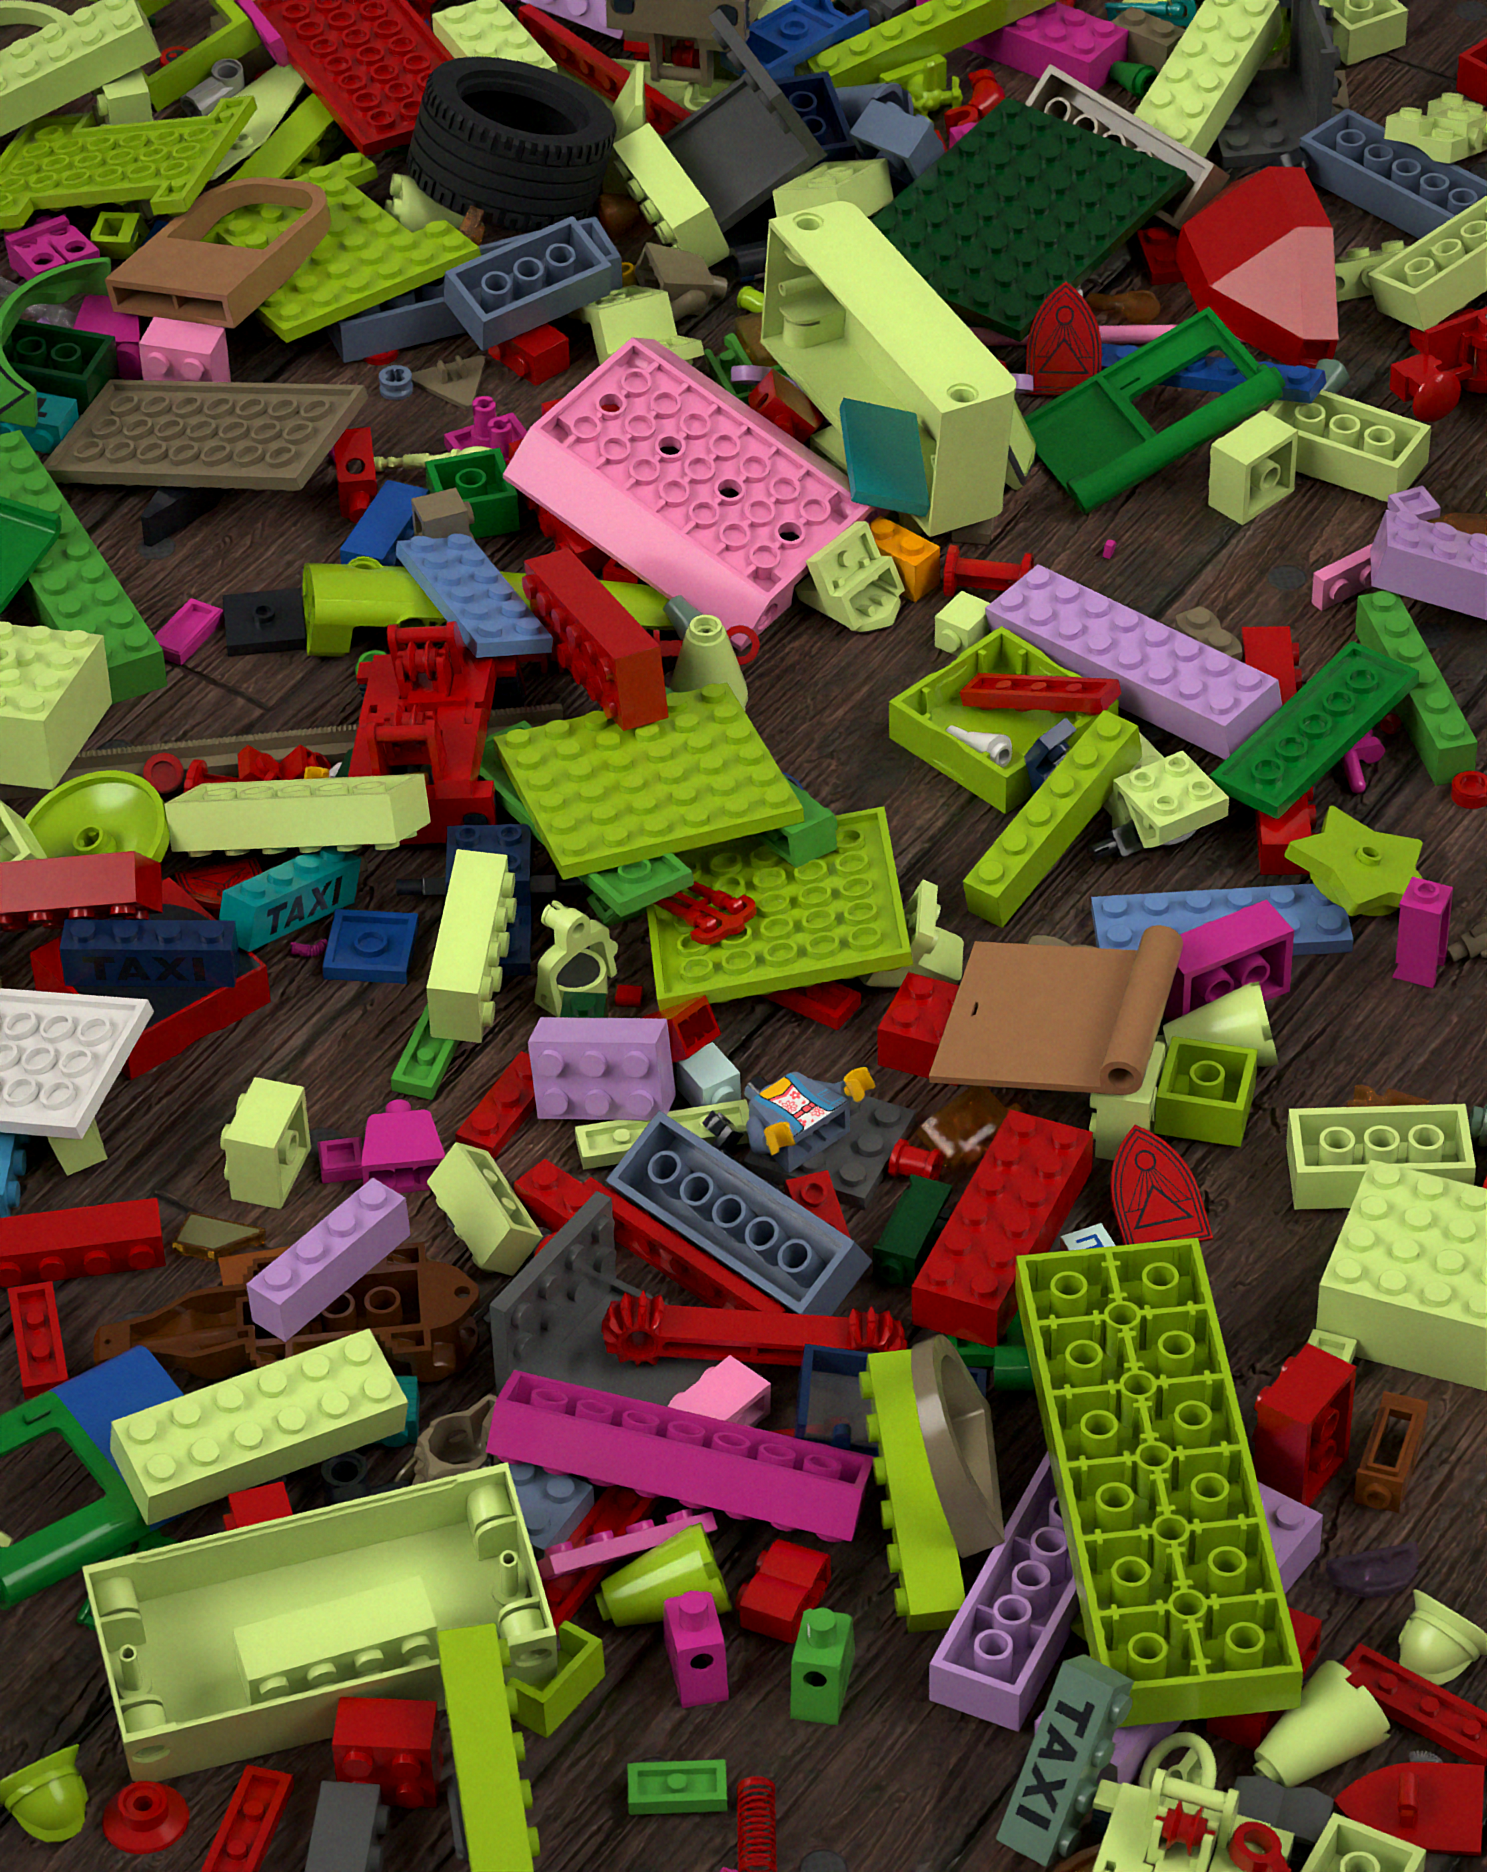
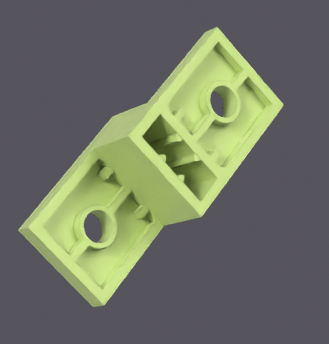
[567,285,704,365]

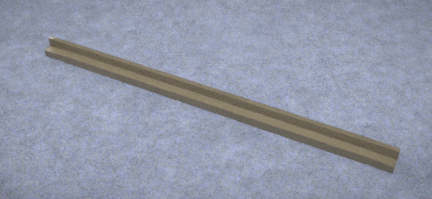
[0,704,563,800]

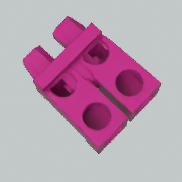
[3,214,100,281]

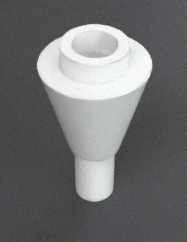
[946,725,1012,768]

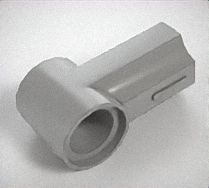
[180,59,245,117]

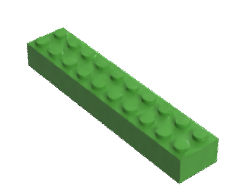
[0,430,168,705]

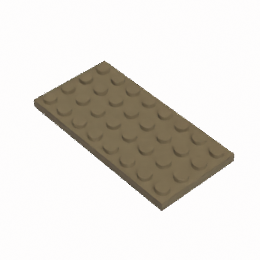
[43,379,369,491]

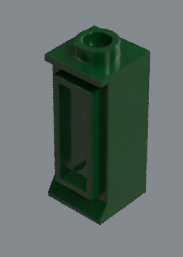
[873,1174,953,1288]

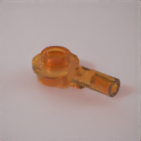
[1087,290,1160,324]

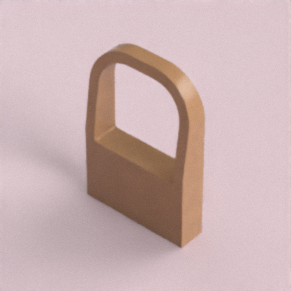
[105,177,331,328]

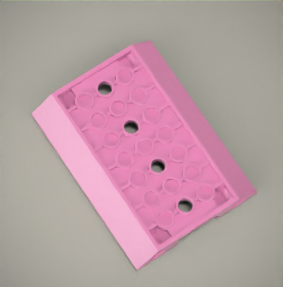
[503,337,891,652]

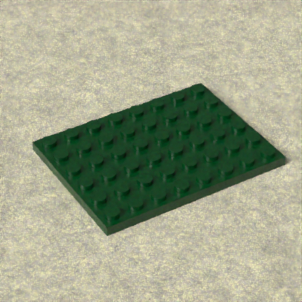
[871,97,1187,342]

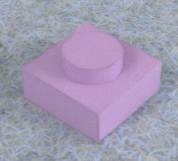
[1387,485,1441,523]

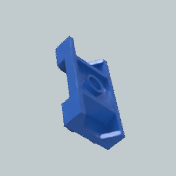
[720,0,870,80]

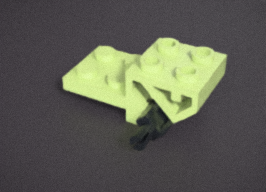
[1087,732,1237,862]

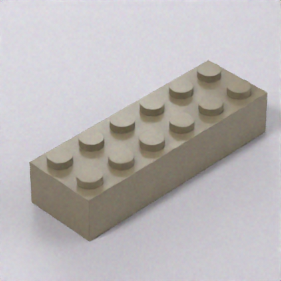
[1025,64,1230,231]

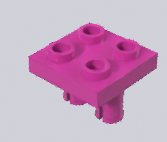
[444,396,527,462]

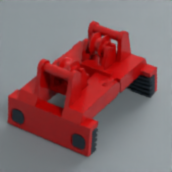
[348,621,526,846]

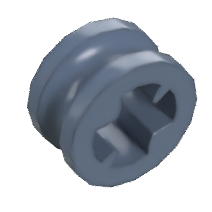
[378,365,413,401]

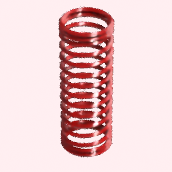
[737,1776,777,1872]

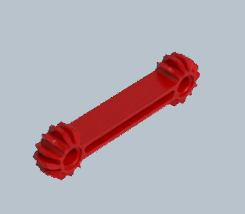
[601,1290,907,1368]

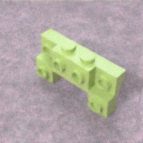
[1384,93,1487,164]

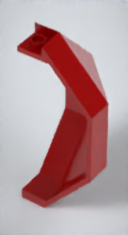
[1174,166,1339,369]

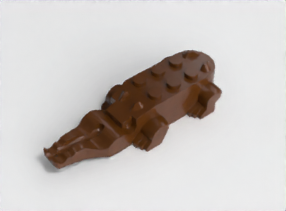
[94,1242,480,1382]

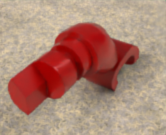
[944,69,1005,135]

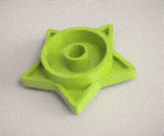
[1284,806,1423,916]

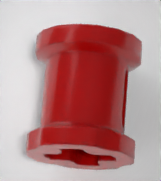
[888,1138,944,1181]

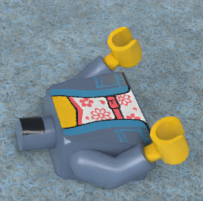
[744,1067,876,1173]

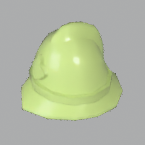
[1398,1589,1487,1686]

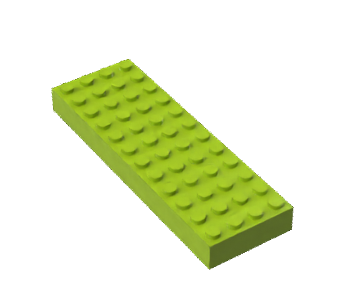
[1015,1238,1303,1727]

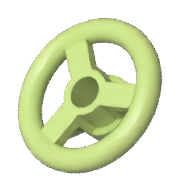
[1138,1732,1216,1807]

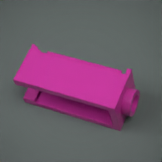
[1392,876,1453,988]

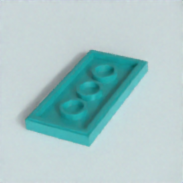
[839,398,930,517]

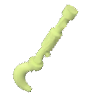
[374,446,492,472]

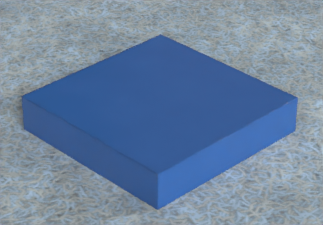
[322,909,419,984]

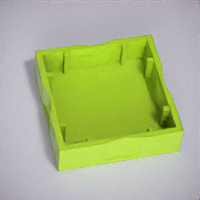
[889,626,1119,814]

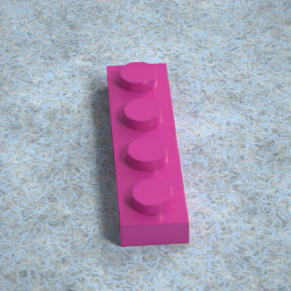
[536,1508,718,1582]

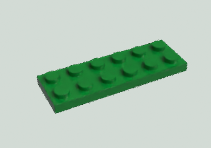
[1210,641,1419,819]

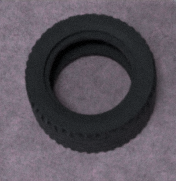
[406,56,617,233]

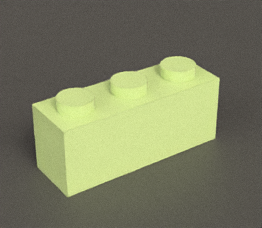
[427,1142,543,1276]

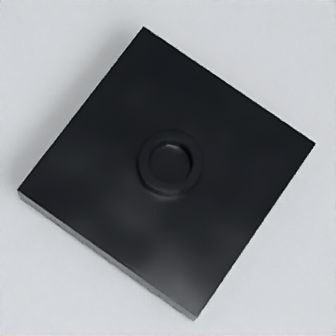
[222,588,307,656]

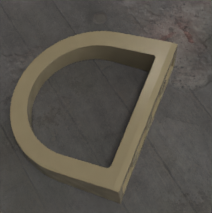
[911,1335,1005,1559]

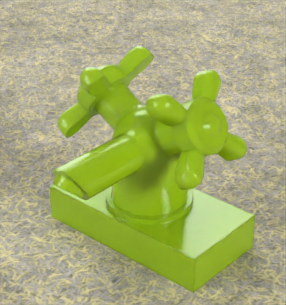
[879,53,963,124]

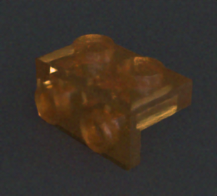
[915,1085,1022,1171]

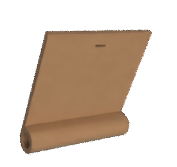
[929,925,1183,1095]

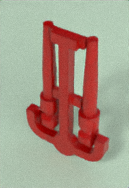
[654,881,757,945]

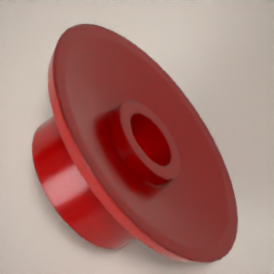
[101,1781,190,1854]

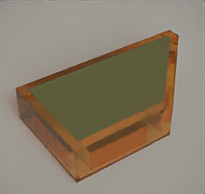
[172,1211,266,1262]

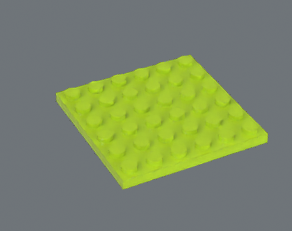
[493,682,804,880]
[646,806,914,1011]

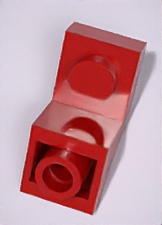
[237,744,331,781]

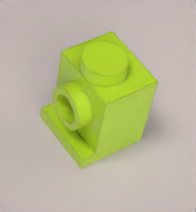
[90,212,150,260]

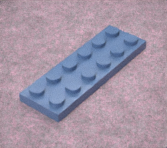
[396,534,553,658]
[1091,884,1353,956]

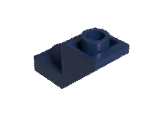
[1024,718,1077,794]

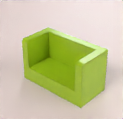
[505,1620,605,1738]

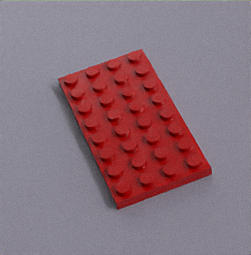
[253,0,455,156]

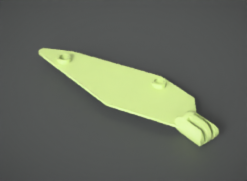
[122,64,306,220]

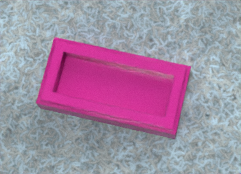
[154,598,224,666]

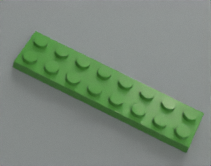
[478,720,694,917]

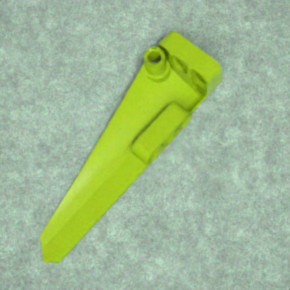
[302,556,675,657]

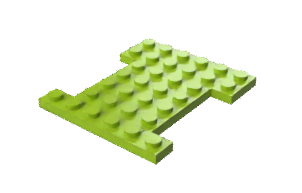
[0,95,257,232]
[200,152,481,343]

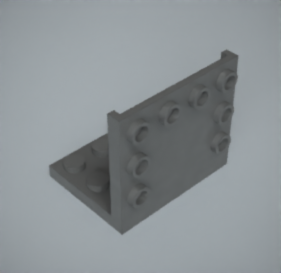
[1214,0,1340,169]
[661,9,827,234]
[489,1191,722,1407]

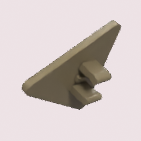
[411,355,486,410]

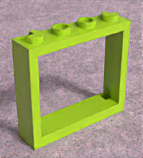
[137,0,262,112]

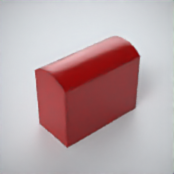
[615,985,643,1008]

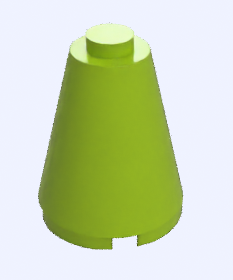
[595,1522,732,1627]

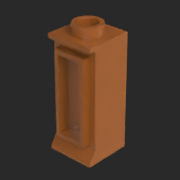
[1354,1391,1429,1513]

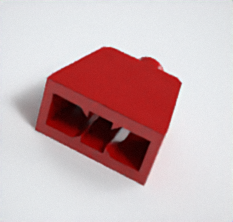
[748,368,826,444]
[334,427,378,524]
[642,995,721,1063]

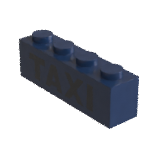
[59,919,240,987]

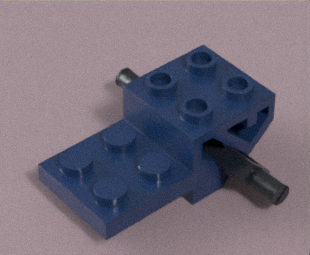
[396,824,585,976]

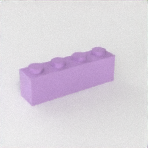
[246,1178,411,1342]

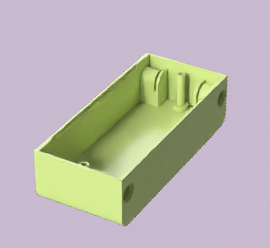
[760,201,1017,537]
[82,1462,557,1782]

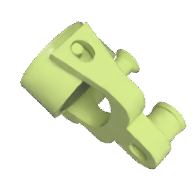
[534,901,618,1017]

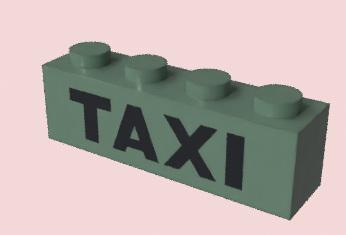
[996,1654,1134,1867]

